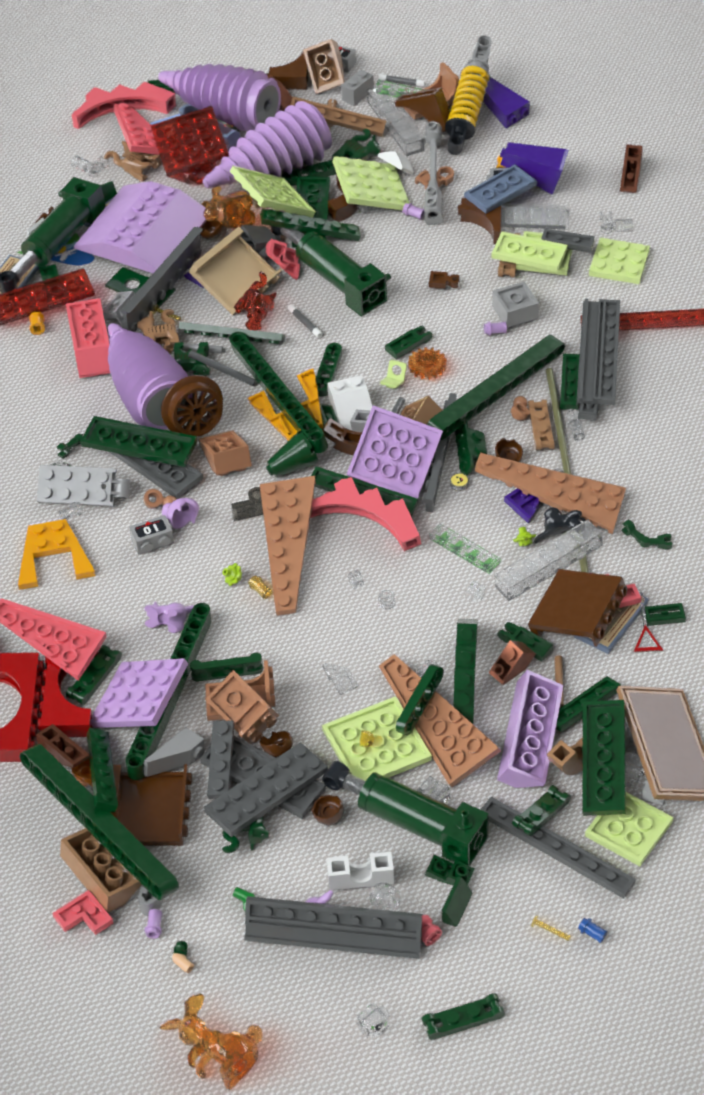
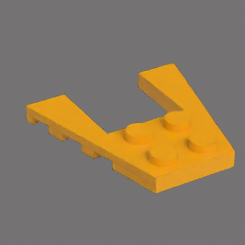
[248,368,324,440]
[18,519,95,590]

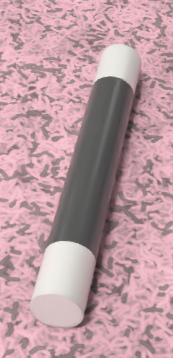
[378,74,425,87]
[287,304,323,338]

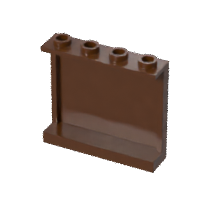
[528,569,627,647]
[109,764,192,846]

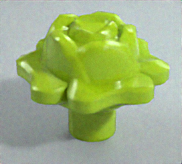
[513,526,536,546]
[222,563,242,586]

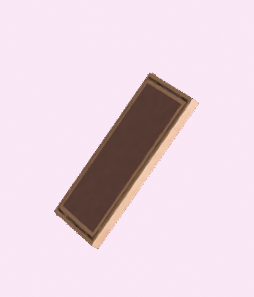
[616,686,704,801]

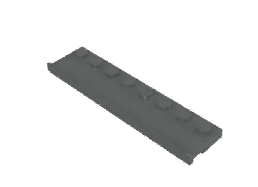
[121,227,202,332]
[576,298,620,405]
[244,896,423,959]

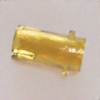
[248,575,272,599]

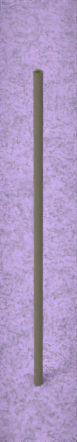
[546,368,589,573]

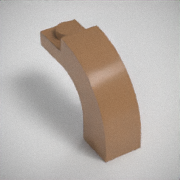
[547,737,583,775]

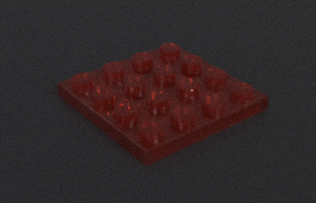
[150,106,229,177]

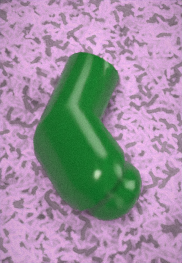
[233,887,255,912]

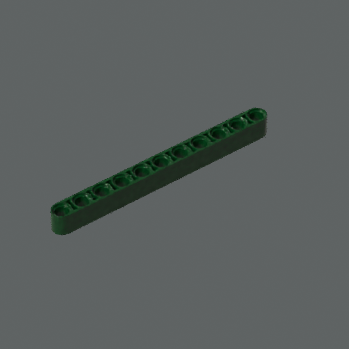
[229,331,328,453]
[427,334,565,440]
[125,602,212,780]
[20,744,179,900]

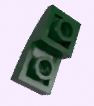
[425,854,475,885]

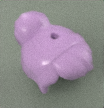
[162,498,199,529]

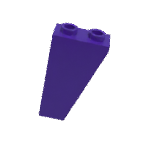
[483,77,530,129]

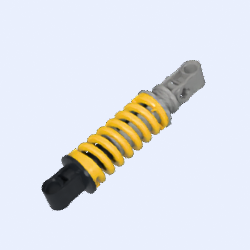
[445,35,492,155]

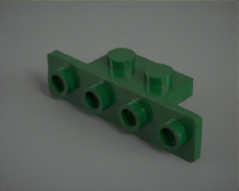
[455,422,487,477]

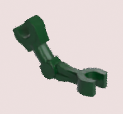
[57,434,83,459]
[621,519,672,550]

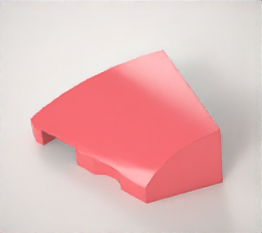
[266,239,300,280]

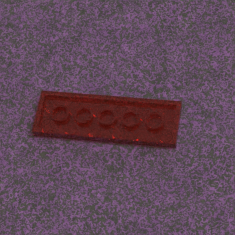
[0,268,95,326]

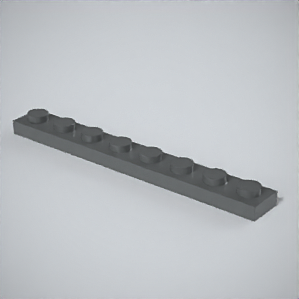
[422,393,457,513]
[480,796,636,899]

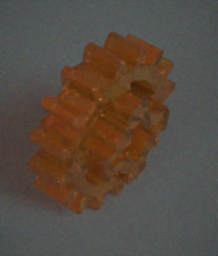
[408,347,447,380]

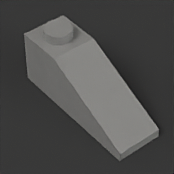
[144,727,205,777]

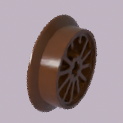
[161,375,223,436]

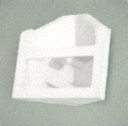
[378,151,414,175]

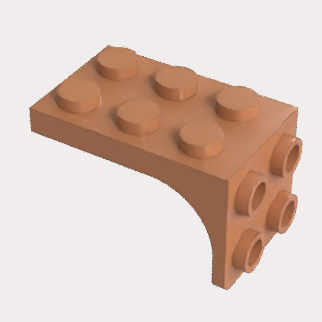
[403,62,459,120]
[205,660,276,721]
[205,670,279,744]

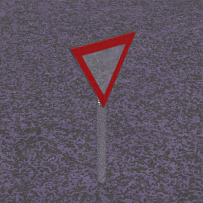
[633,592,663,652]

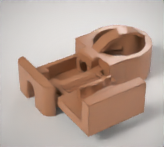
[415,166,454,190]

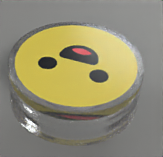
[450,473,469,491]

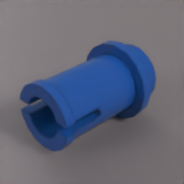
[578,918,608,943]

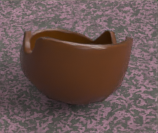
[200,216,224,239]
[495,438,523,462]
[259,731,293,758]
[312,795,344,826]

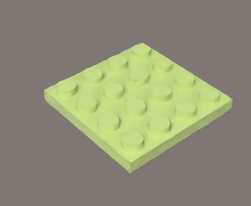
[332,156,409,210]
[230,166,315,217]
[322,696,432,781]

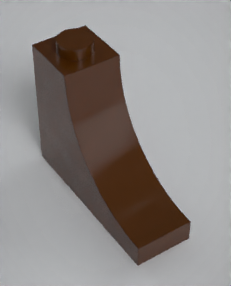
[266,48,309,90]
[394,87,450,132]
[458,198,501,244]

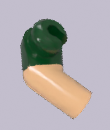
[172,940,194,973]

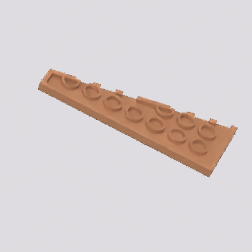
[475,453,626,534]
[260,476,316,616]
[379,654,501,787]

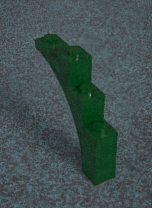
[453,618,478,725]

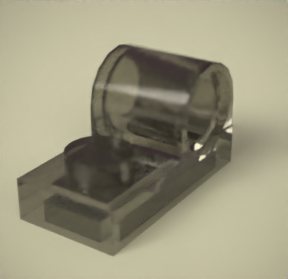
[231,487,263,522]

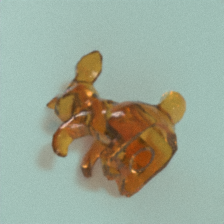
[201,186,256,228]
[159,993,263,1090]

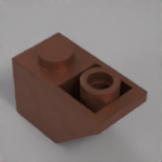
[488,640,536,685]

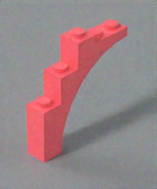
[72,82,176,129]
[310,477,422,551]

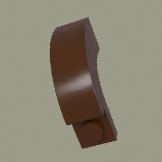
[328,173,359,222]
[323,418,362,456]

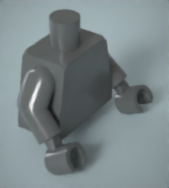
[241,225,281,259]

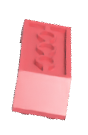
[66,298,110,378]

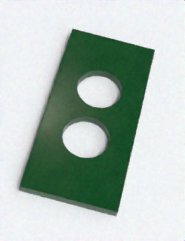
[105,267,176,309]

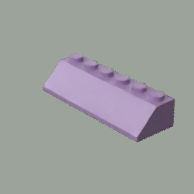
[497,670,563,788]

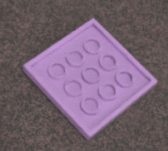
[346,405,443,498]
[90,659,188,728]

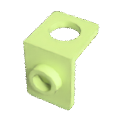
[380,359,407,388]

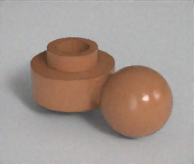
[510,396,530,421]
[143,489,176,509]

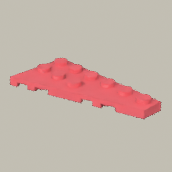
[113,103,179,157]
[0,598,106,681]

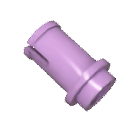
[402,203,425,220]
[484,322,507,336]
[144,909,162,939]

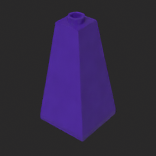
[499,142,569,195]

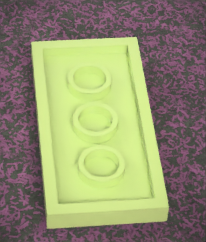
[491,232,567,272]

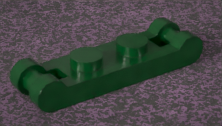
[66,645,122,705]
[190,652,263,682]
[512,785,571,836]
[421,993,505,1040]

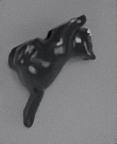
[534,507,586,543]

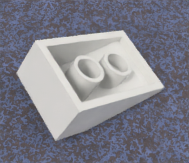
[327,375,372,431]

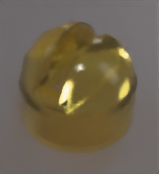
[359,730,375,747]

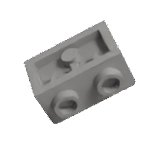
[103,291,135,325]

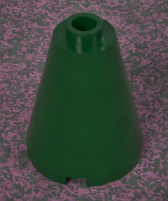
[266,431,319,477]

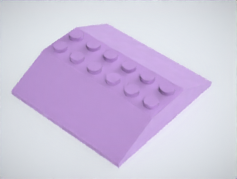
[74,181,211,273]

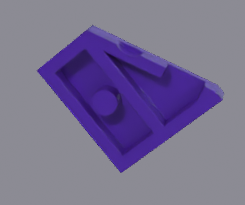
[504,488,541,523]

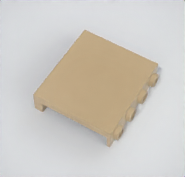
[189,227,282,315]

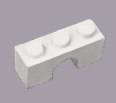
[327,852,394,890]

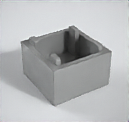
[492,281,539,328]

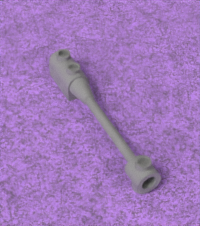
[424,121,443,225]

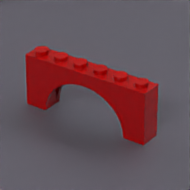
[38,629,100,738]
[0,652,44,762]

